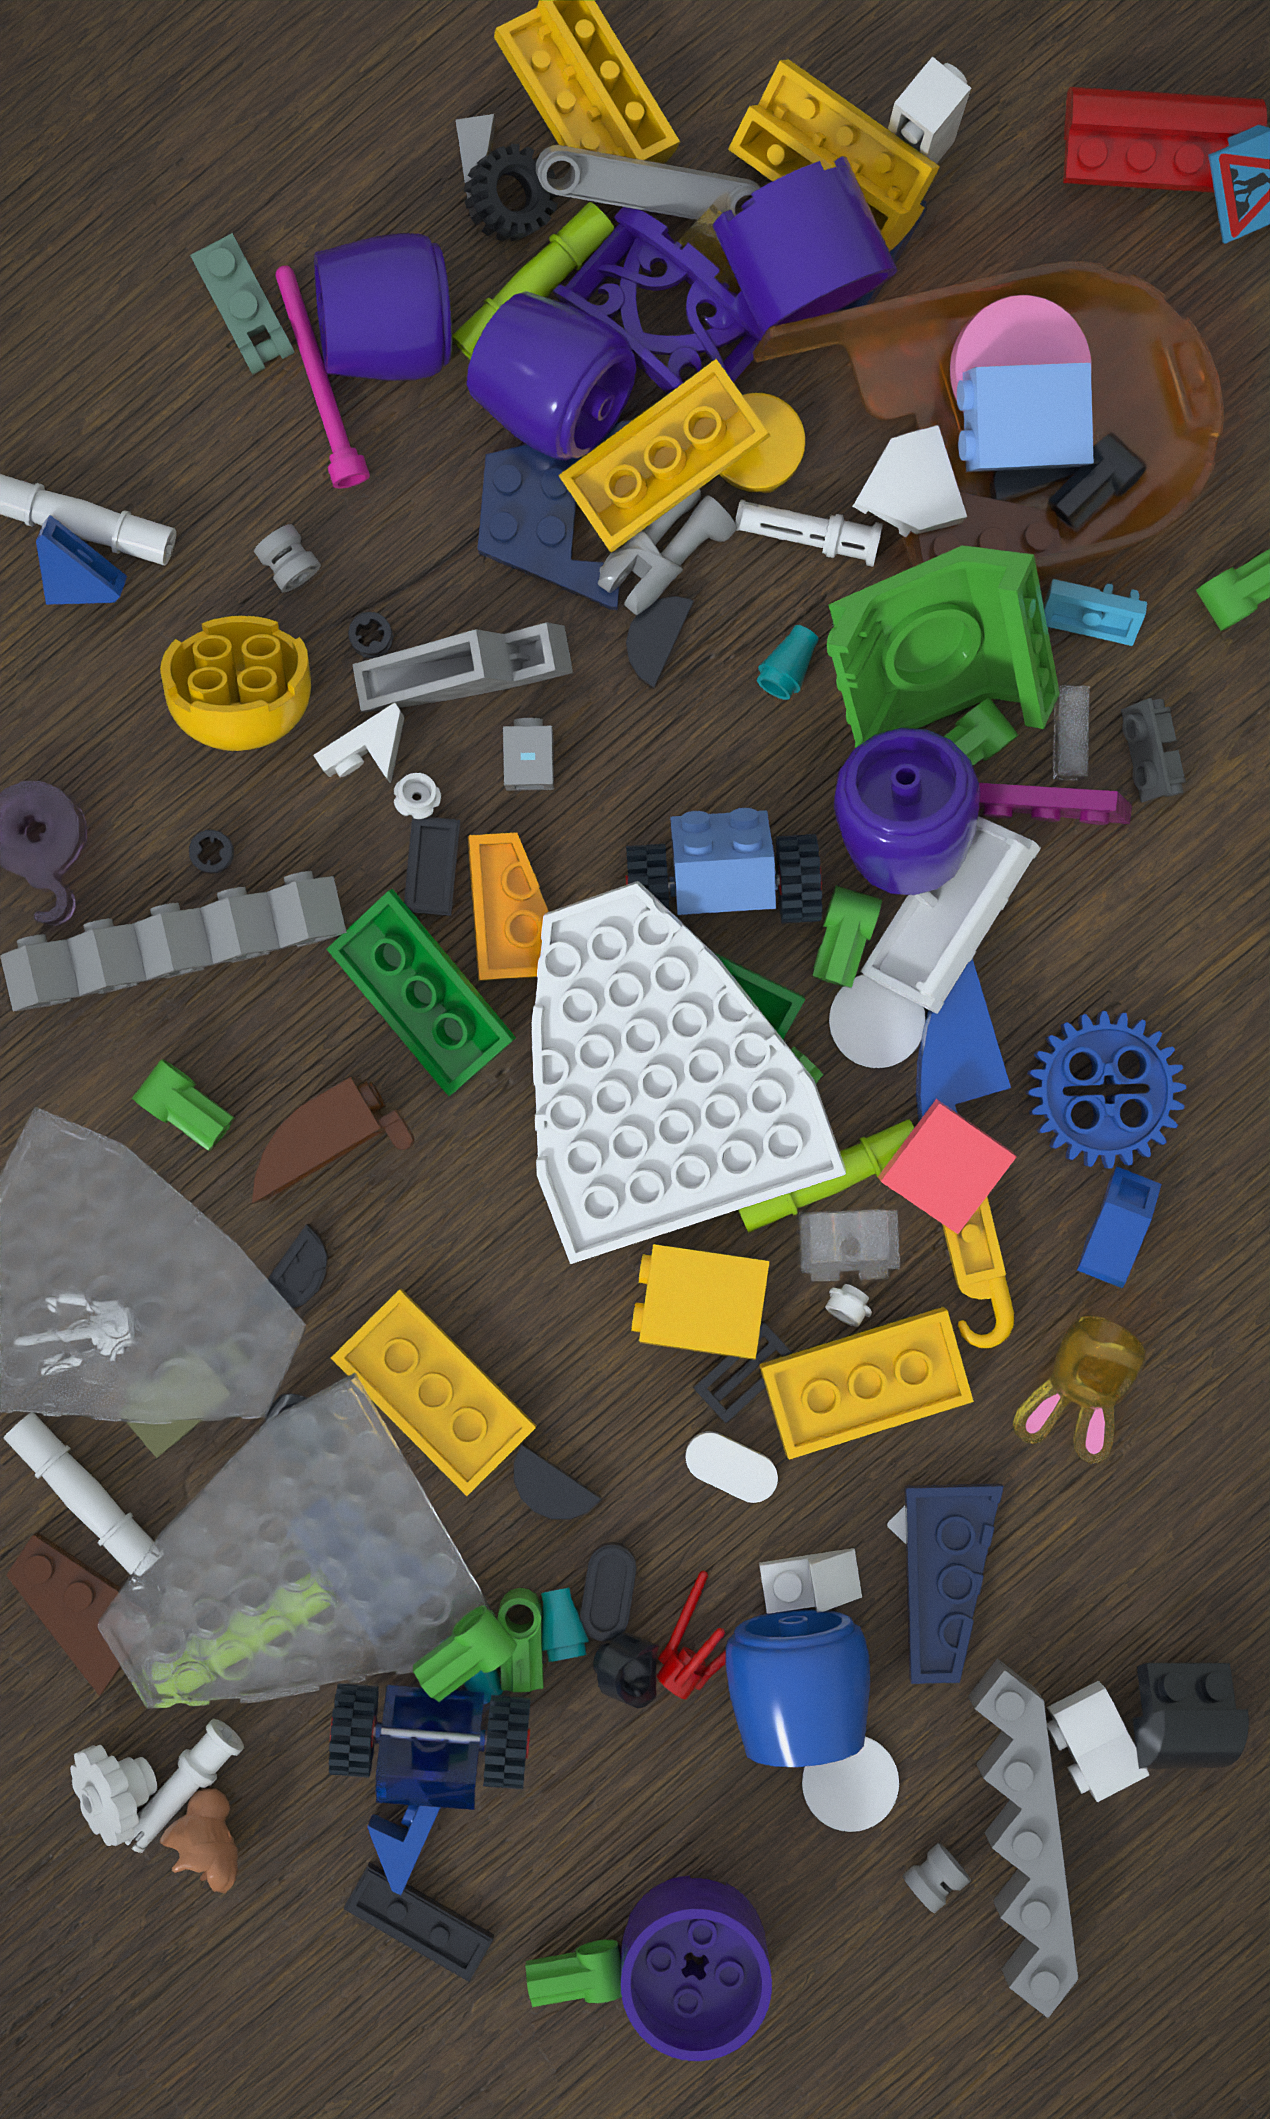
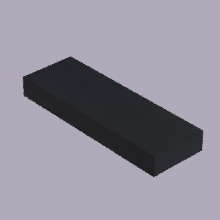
[343,1862,494,1982]

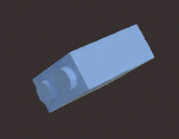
[957,363,1094,472]

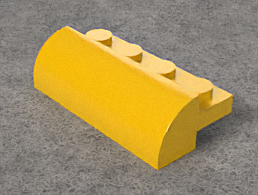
[494,0,680,164]
[728,59,940,252]

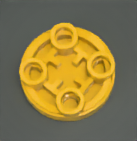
[719,393,805,493]

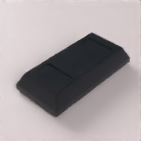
[404,816,460,916]

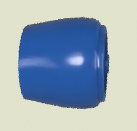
[725,1609,870,1767]

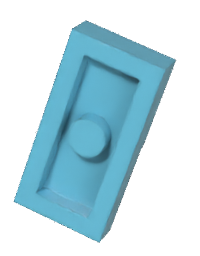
[1043,579,1147,646]

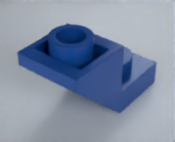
[1077,1166,1162,1288]

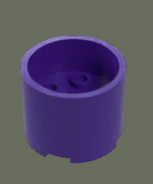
[713,156,897,338]
[621,1875,772,2061]

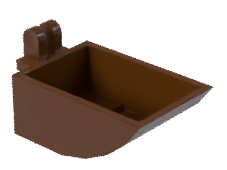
[252,1077,414,1204]

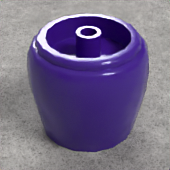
[314,233,452,381]
[467,291,636,460]
[834,728,981,895]

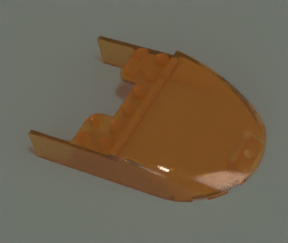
[752,261,1224,628]

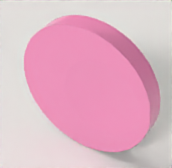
[950,295,1091,413]

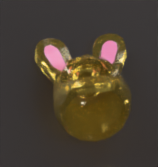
[1013,1315,1146,1464]

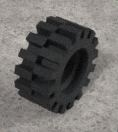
[464,144,558,242]

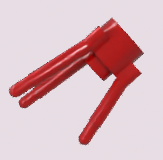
[656,1571,726,1700]

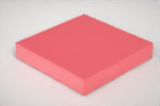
[878,1099,1017,1234]

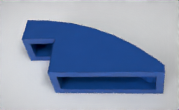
[916,958,1011,1123]

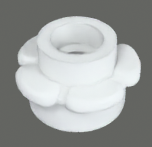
[394,773,441,819]
[825,1284,872,1327]

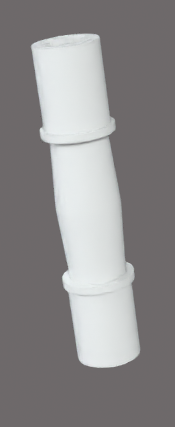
[0,474,176,566]
[3,1411,164,1580]

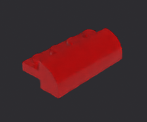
[1063,87,1267,193]

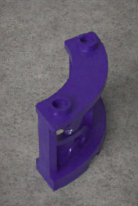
[553,207,781,396]

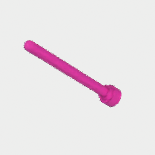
[275,265,370,489]

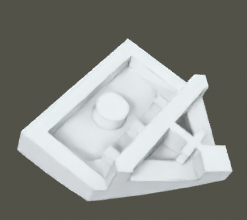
[852,425,967,537]

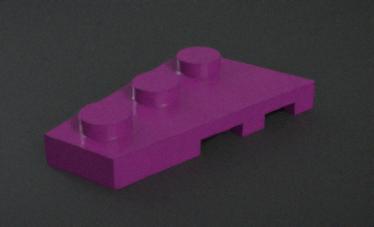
[979,783,1132,825]

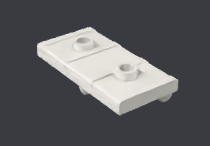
[860,816,1041,1014]

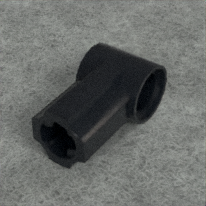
[1048,432,1148,532]

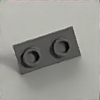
[1121,698,1186,803]

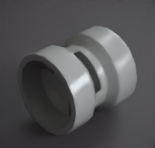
[254,524,321,592]
[902,1842,971,1914]

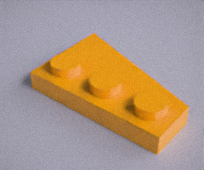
[468,833,549,981]

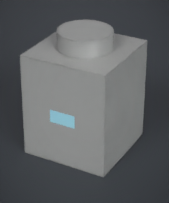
[503,718,554,791]

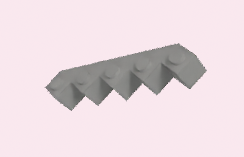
[0,871,347,1012]
[968,1658,1078,2018]

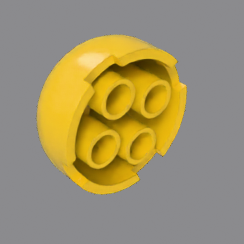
[160,616,311,751]

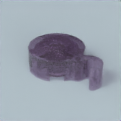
[0,781,87,925]

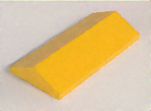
[558,359,770,553]

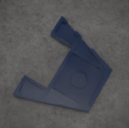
[478,421,631,611]

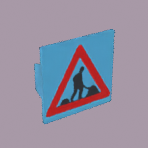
[1208,125,1270,244]

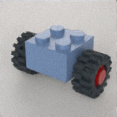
[626,808,822,924]

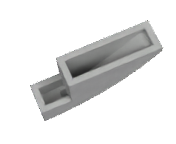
[352,622,573,712]

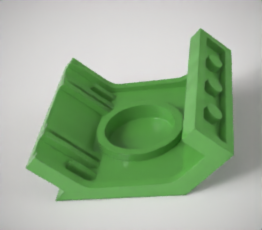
[827,545,1060,748]

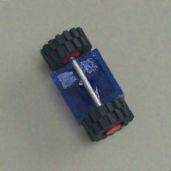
[329,1683,531,1810]

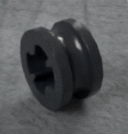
[348,612,393,659]
[189,830,234,874]

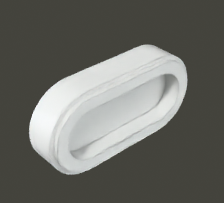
[686,1431,778,1503]

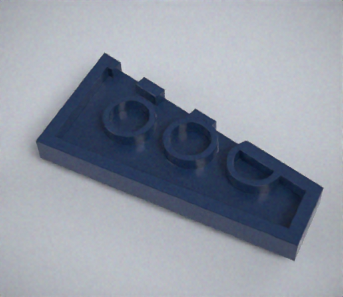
[905,1484,1004,1684]

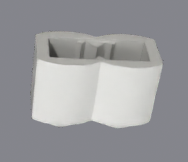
[1047,1681,1149,1802]

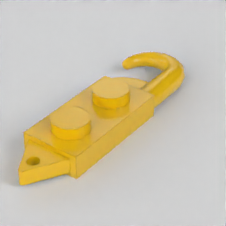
[942,1197,1014,1348]

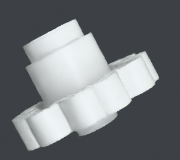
[70,1745,157,1846]

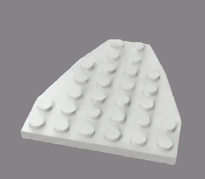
[532,881,846,1264]

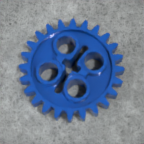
[1026,1011,1186,1168]

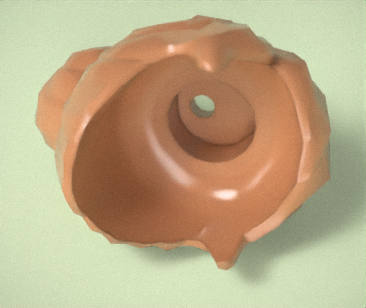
[159,1787,238,1893]

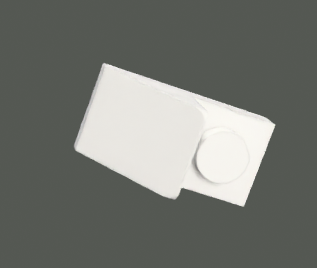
[313,703,404,783]
[759,1548,862,1614]

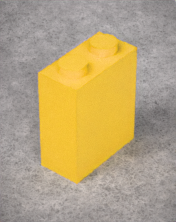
[631,1244,769,1360]

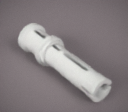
[735,499,883,567]
[125,1719,244,1853]

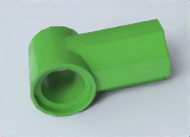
[1196,549,1270,631]
[944,697,1019,766]
[811,885,882,988]
[132,1059,235,1151]
[497,1588,544,1693]
[413,1605,517,1702]
[525,1939,622,2007]

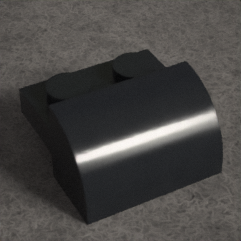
[1133,1663,1249,1769]

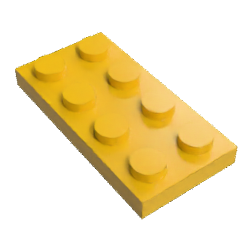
[331,1289,537,1496]
[759,1307,974,1460]

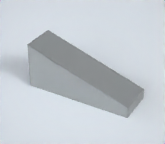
[456,114,496,217]

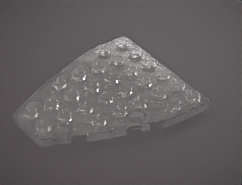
[0,1107,306,1424]
[97,1373,497,1709]

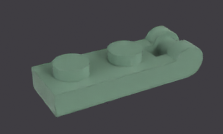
[190,233,295,375]

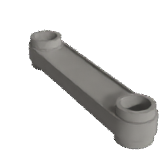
[536,145,761,223]

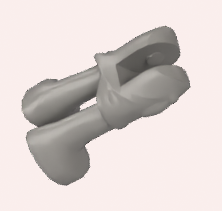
[598,489,737,615]

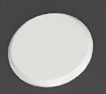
[829,974,925,1068]
[802,1736,899,1832]

